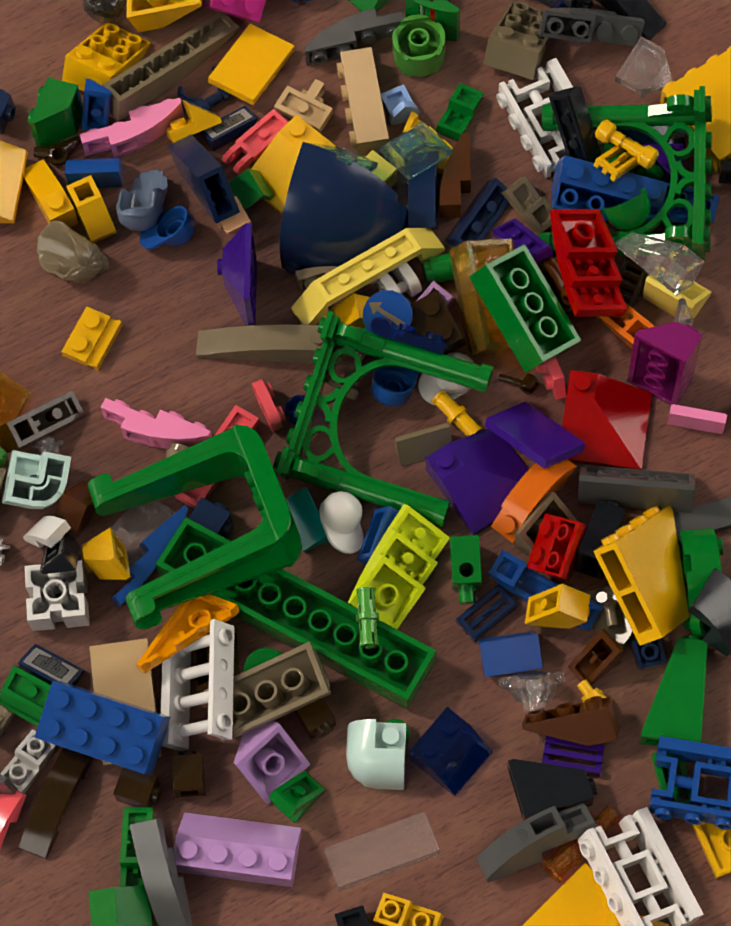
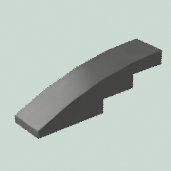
[130,818,193,926]

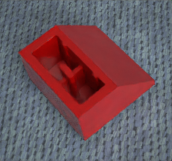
[526,513,587,582]

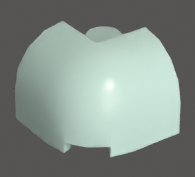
[2,450,71,509]
[346,719,406,790]

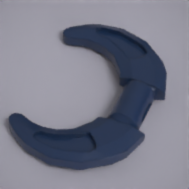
[177,66,232,111]

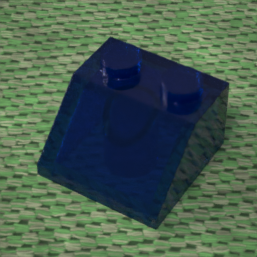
[409,707,493,797]

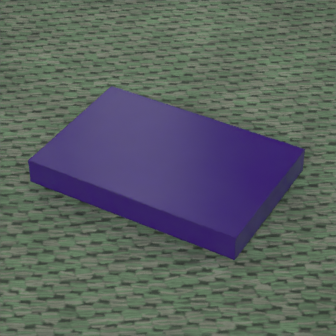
[485,401,585,469]

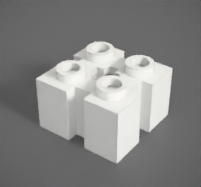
[25,560,90,631]

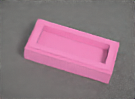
[667,404,727,434]

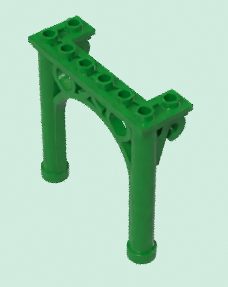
[539,86,712,261]
[273,310,494,528]

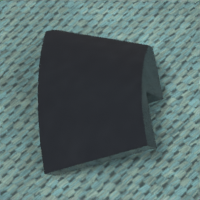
[688,568,731,657]

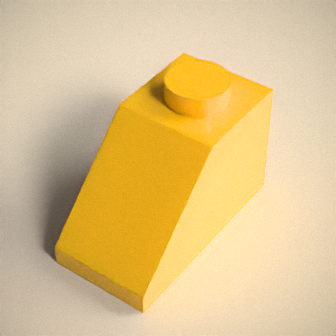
[81,528,131,580]
[525,584,591,629]

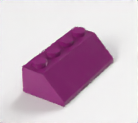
[627,322,703,405]

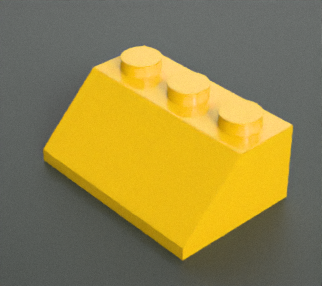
[0,140,28,223]

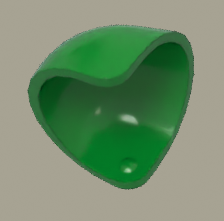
[602,188,651,231]

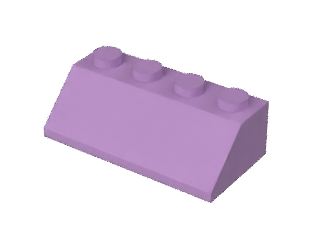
[173,812,302,887]

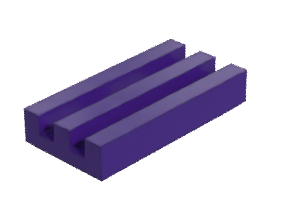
[542,736,605,776]

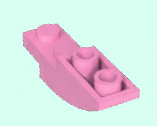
[80,98,184,158]
[101,398,212,449]

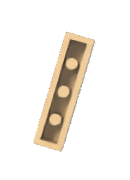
[336,47,389,157]

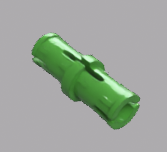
[356,587,379,649]

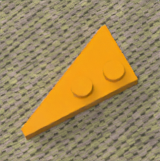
[136,594,239,673]

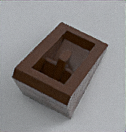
[55,480,96,540]
[567,629,623,685]

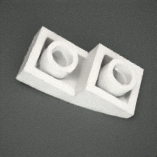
[23,516,71,548]
[0,729,56,794]

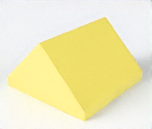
[642,264,712,325]

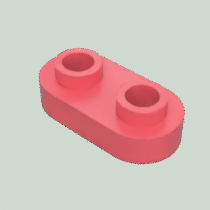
[251,379,286,432]

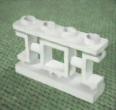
[496,58,605,179]
[578,807,704,926]

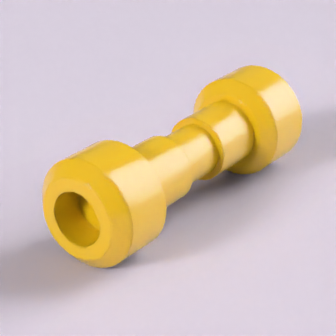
[595,120,659,169]

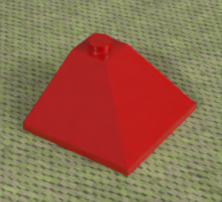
[562,370,652,470]

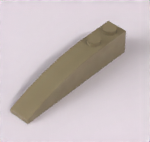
[102,12,239,122]
[196,324,362,366]

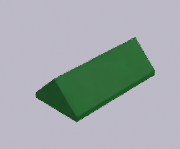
[88,885,153,926]

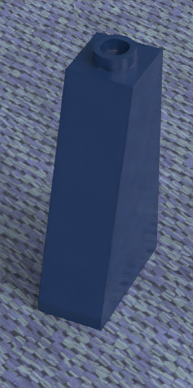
[168,135,240,224]

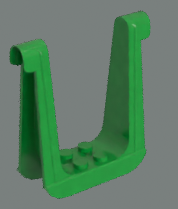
[87,425,302,629]

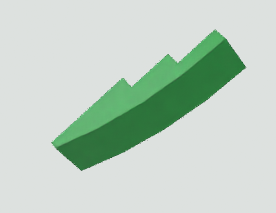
[120,807,154,887]

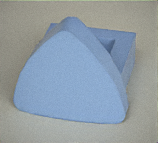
[381,84,420,125]

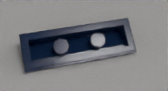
[445,178,509,257]

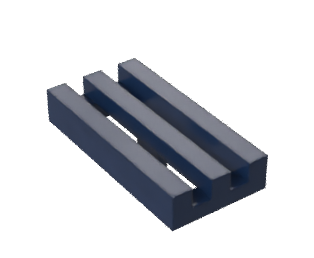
[456,584,518,643]

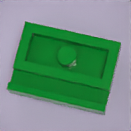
[0,665,51,726]

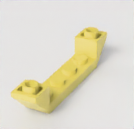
[291,228,445,325]

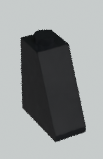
[575,500,626,580]
[507,759,597,821]

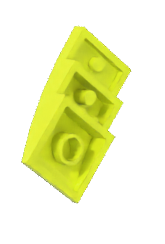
[348,504,450,629]

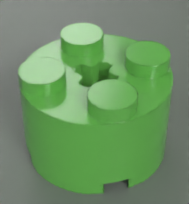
[392,14,445,77]

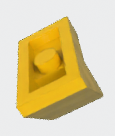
[165,100,222,143]

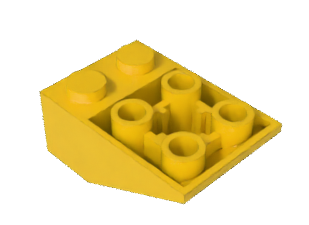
[62,22,151,92]

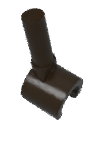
[498,373,539,395]

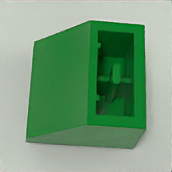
[28,77,83,147]

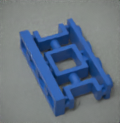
[649,736,731,830]

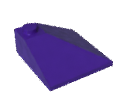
[217,223,257,326]
[425,429,528,535]

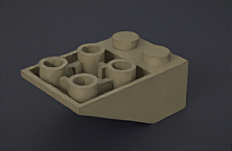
[483,1,552,80]

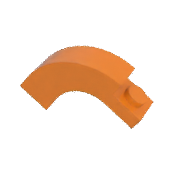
[491,459,577,543]

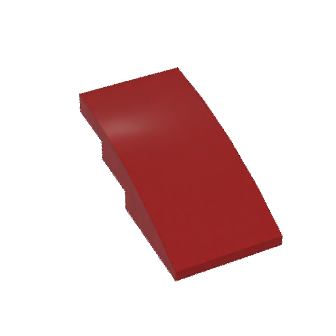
[550,209,628,317]

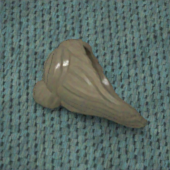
[37,221,110,283]

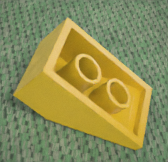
[127,0,202,33]
[251,115,337,214]

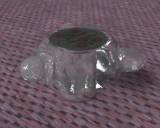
[499,671,565,711]

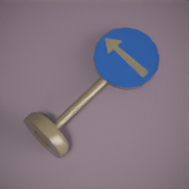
[326,290,413,400]

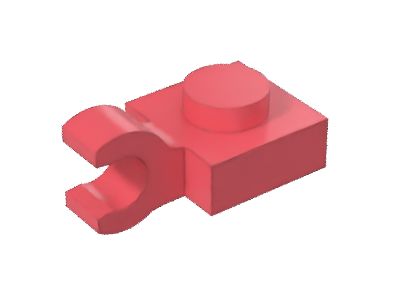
[535,357,566,400]

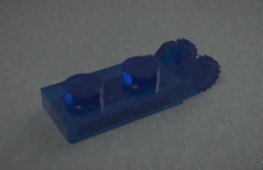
[369,316,448,354]

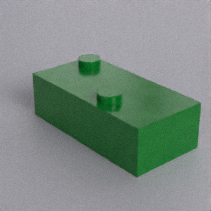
[469,244,581,373]

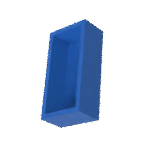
[34,681,171,774]

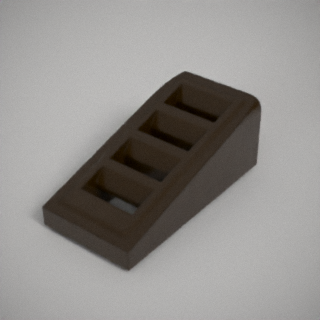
[618,256,651,309]

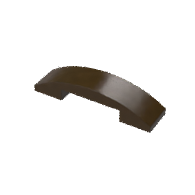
[19,747,93,860]

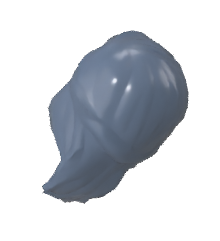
[116,170,168,231]

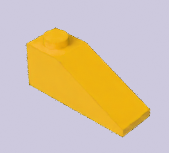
[23,159,79,228]

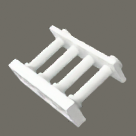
[161,619,235,751]

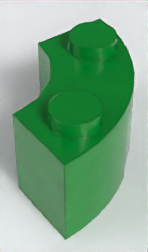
[679,528,723,607]

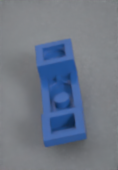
[488,549,603,632]

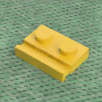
[61,306,123,371]

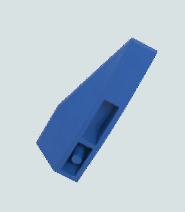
[551,155,720,223]

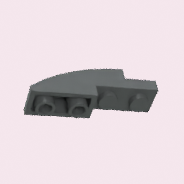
[304,8,405,65]
[538,8,645,47]
[476,802,596,883]

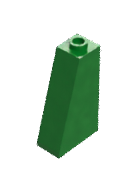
[639,635,707,746]

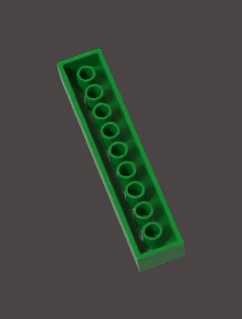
[156,517,436,710]

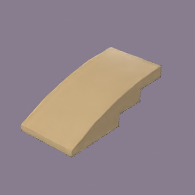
[89,638,162,765]

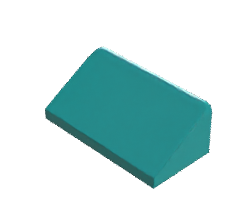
[286,487,329,552]

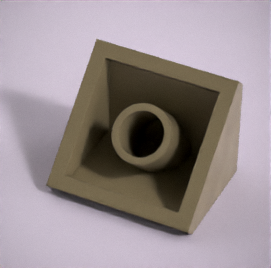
[515,491,578,557]

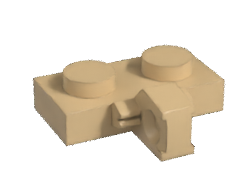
[274,79,334,133]

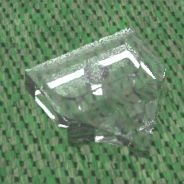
[615,36,672,98]

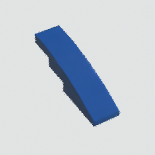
[111,505,188,608]

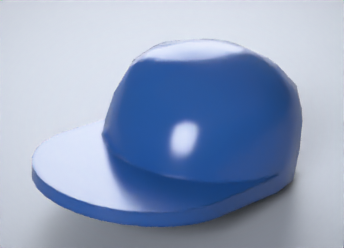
[140,206,196,250]
[371,367,418,407]

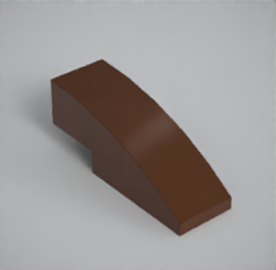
[439,133,471,218]

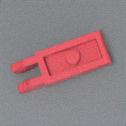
[222,109,288,175]

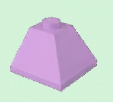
[234,720,311,805]

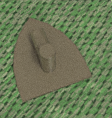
[585,585,633,649]

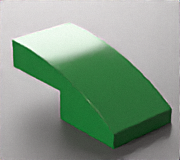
[436,83,484,141]

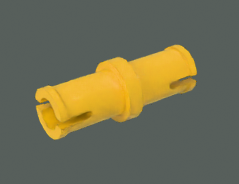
[432,389,483,436]

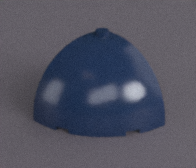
[280,142,408,275]

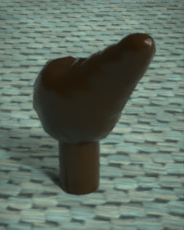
[34,136,82,166]

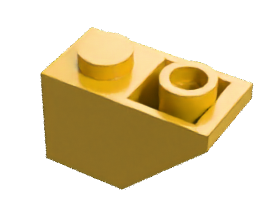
[66,175,117,243]

